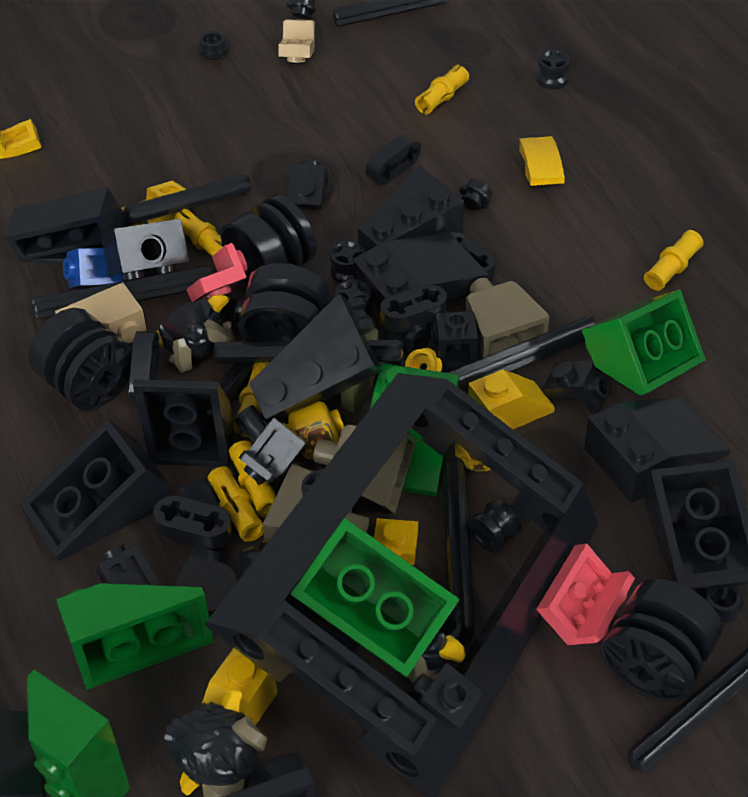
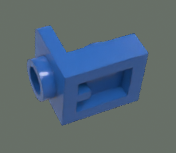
[63,248,122,288]

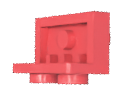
[187,243,247,302]
[536,543,635,645]

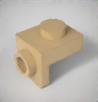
[279,19,315,62]

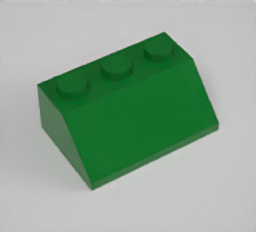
[582,289,706,395]
[290,518,460,678]
[27,670,130,797]

